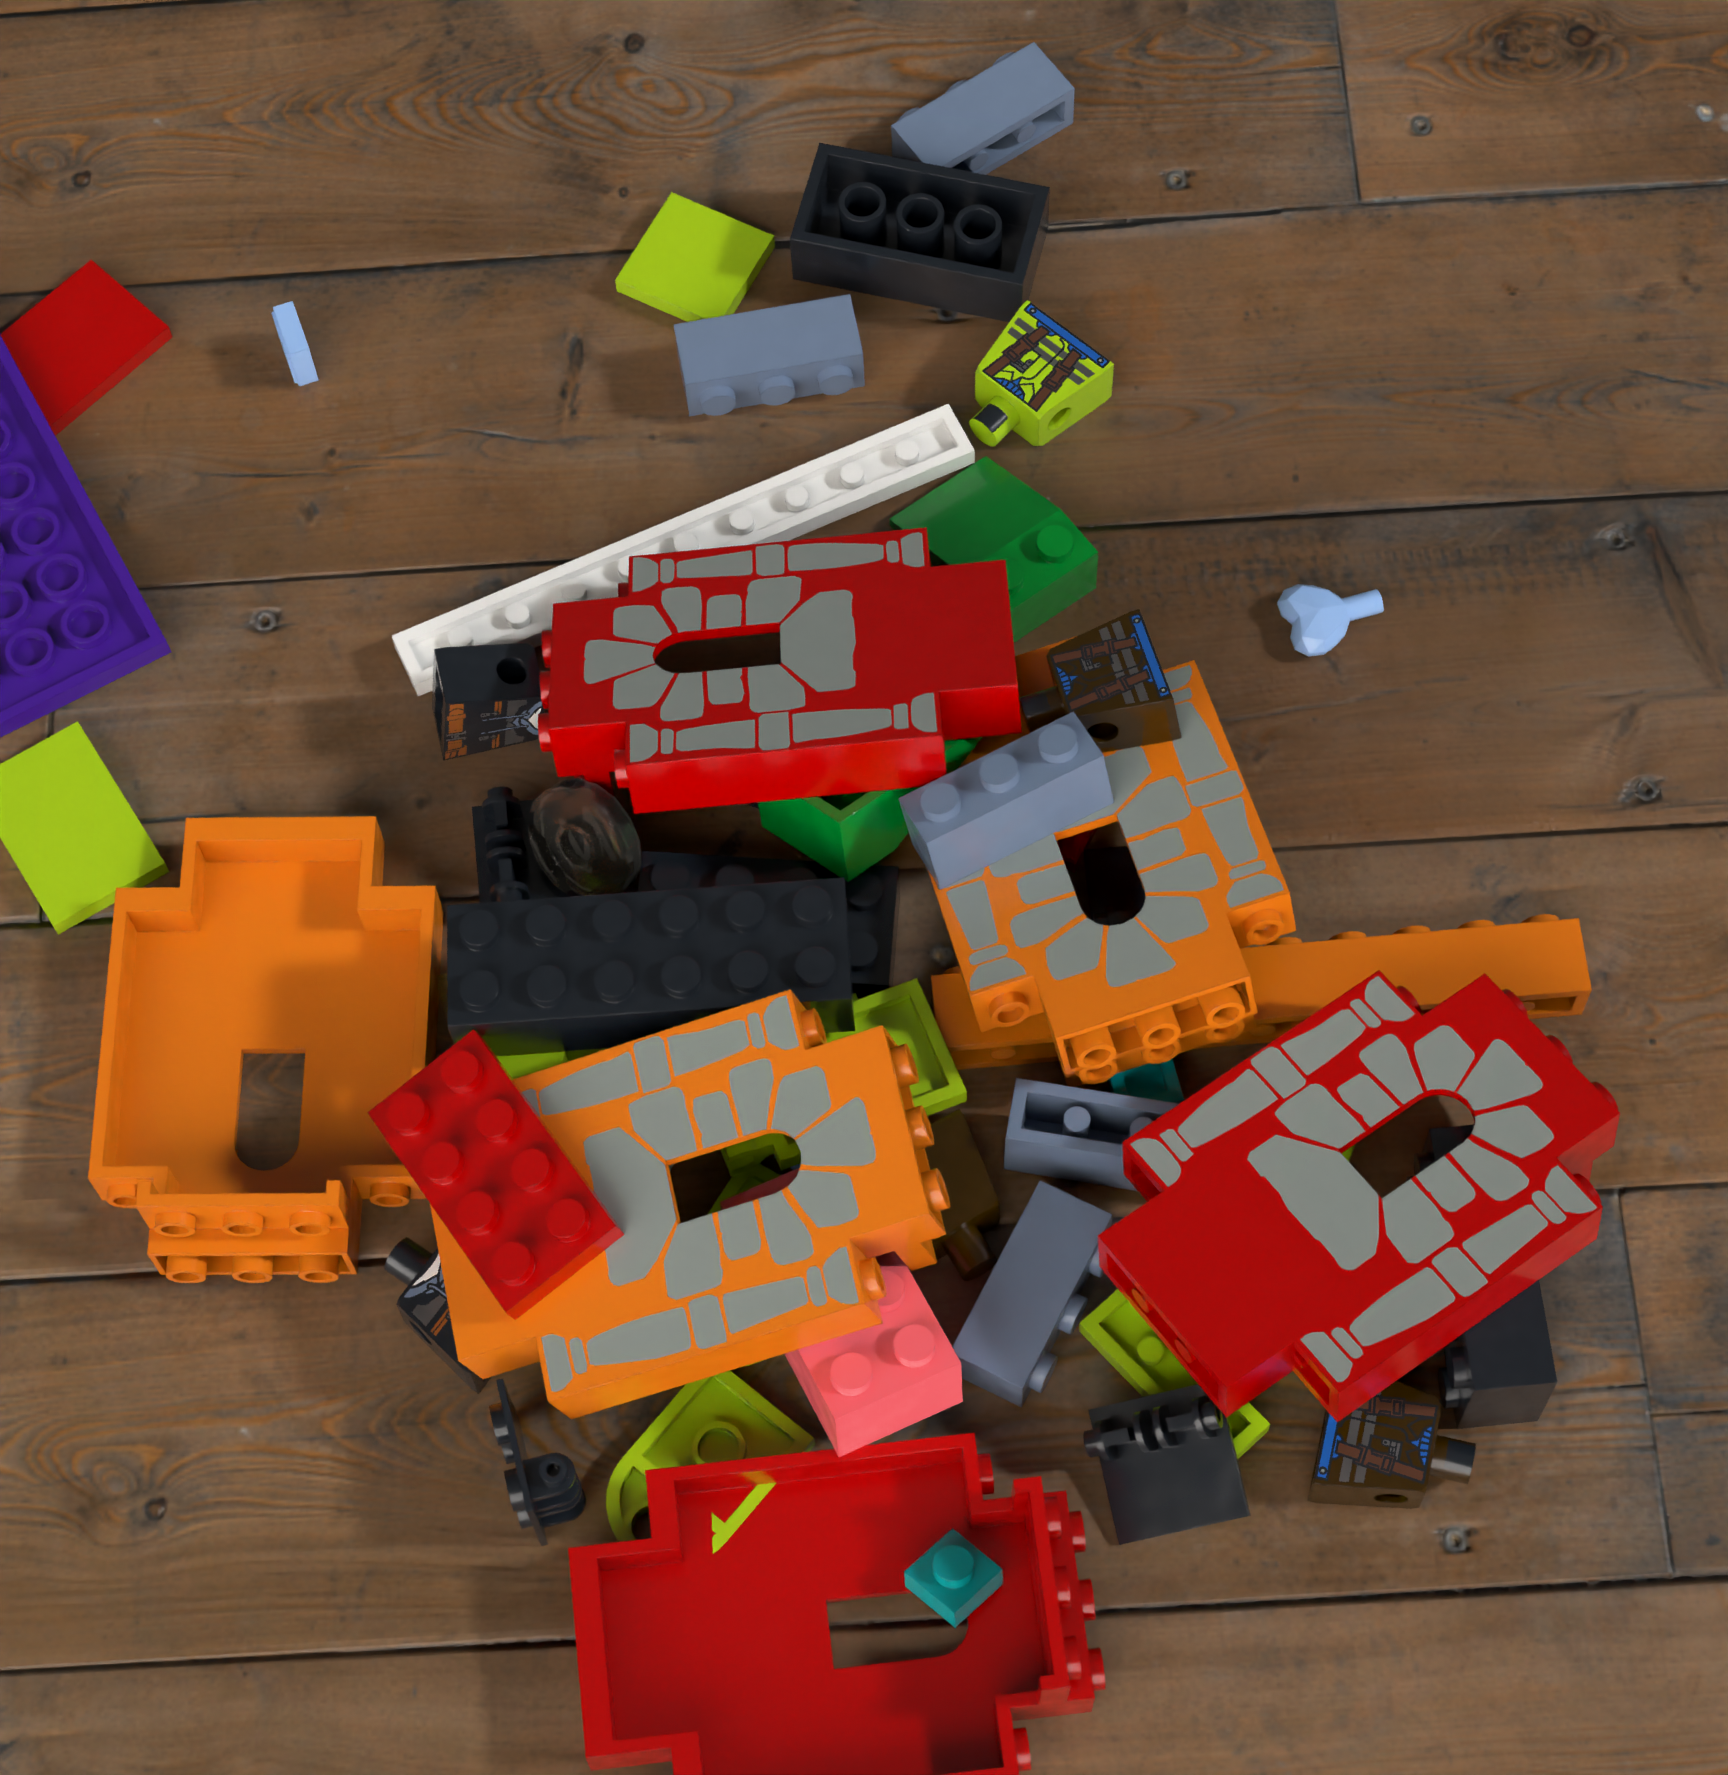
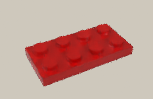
[367,1029,624,1320]

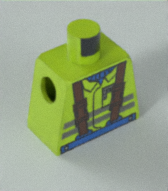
[969,300,1114,447]

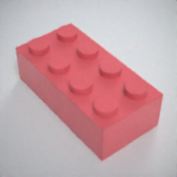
[720,1168,963,1457]

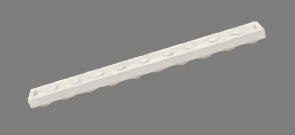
[392,404,975,696]

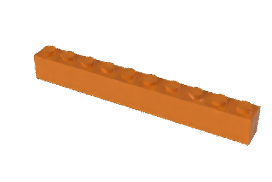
[931,914,1592,1070]

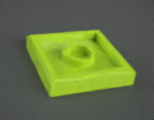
[615,192,775,322]

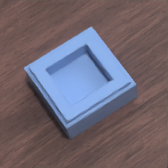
[271,301,319,386]

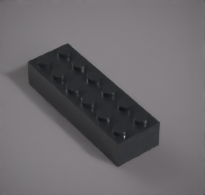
[447,877,855,1056]

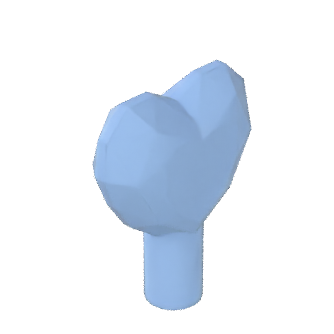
[1277,584,1384,657]

